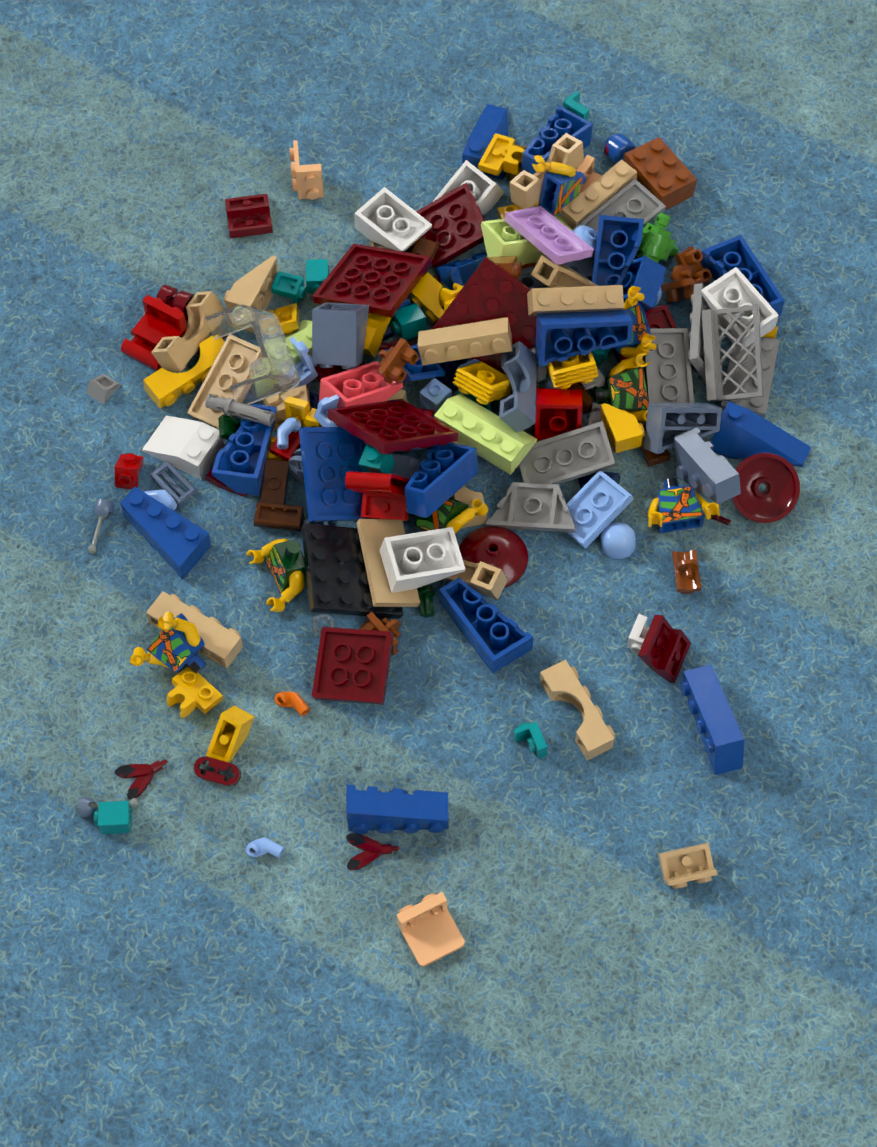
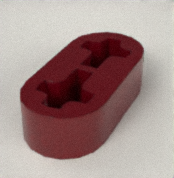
[194,756,241,786]

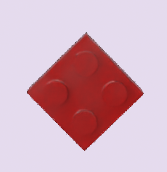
[534,388,582,442]

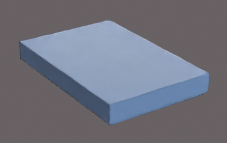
[565,470,634,549]

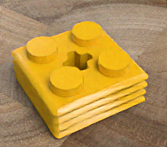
[547,351,599,389]
[452,361,512,405]

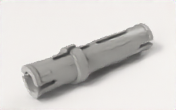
[205,394,275,427]

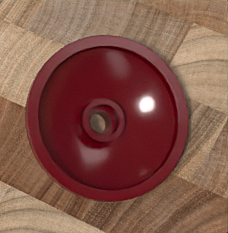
[731,453,800,523]
[459,526,528,588]

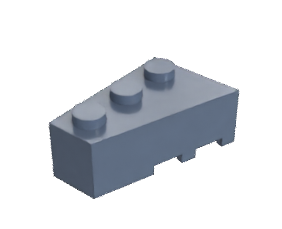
[644,403,722,454]
[673,427,741,504]

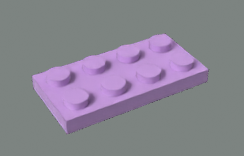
[504,206,594,265]

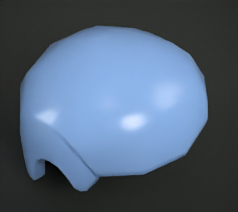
[600,522,636,559]

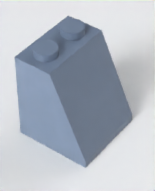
[312,302,369,370]

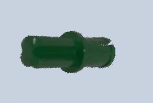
[418,583,435,618]

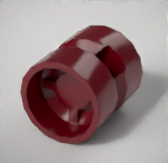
[156,284,194,321]

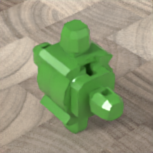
[636,212,679,263]

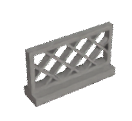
[702,305,764,403]

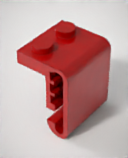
[121,295,187,371]
[345,471,410,521]

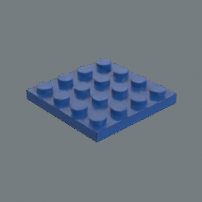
[299,427,371,522]

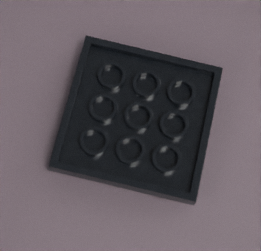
[301,523,403,619]

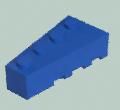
[521,105,593,174]
[700,235,785,317]
[535,310,633,367]
[404,442,479,518]
[120,486,211,580]
[439,578,533,673]
[680,665,744,775]
[346,784,449,834]

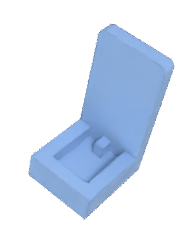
[283,337,318,388]

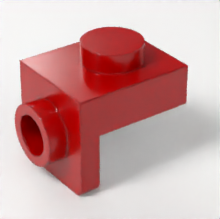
[114,453,144,489]

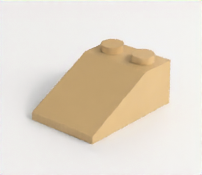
[224,256,279,333]

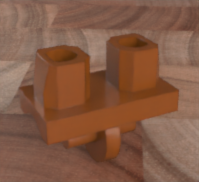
[675,246,712,284]
[660,265,704,303]
[378,338,419,385]
[672,550,701,594]
[359,612,401,656]

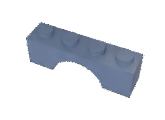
[499,341,537,433]

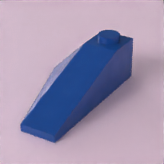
[462,104,508,180]
[592,215,644,286]
[434,252,487,290]
[711,401,811,466]
[212,404,277,496]

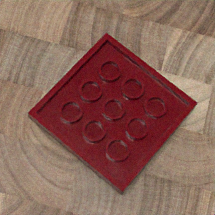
[312,243,432,318]
[432,256,537,375]
[327,399,459,454]

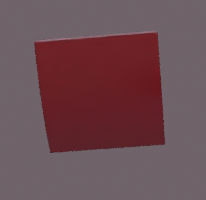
[225,194,273,238]
[638,615,691,683]

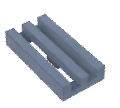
[150,461,197,507]

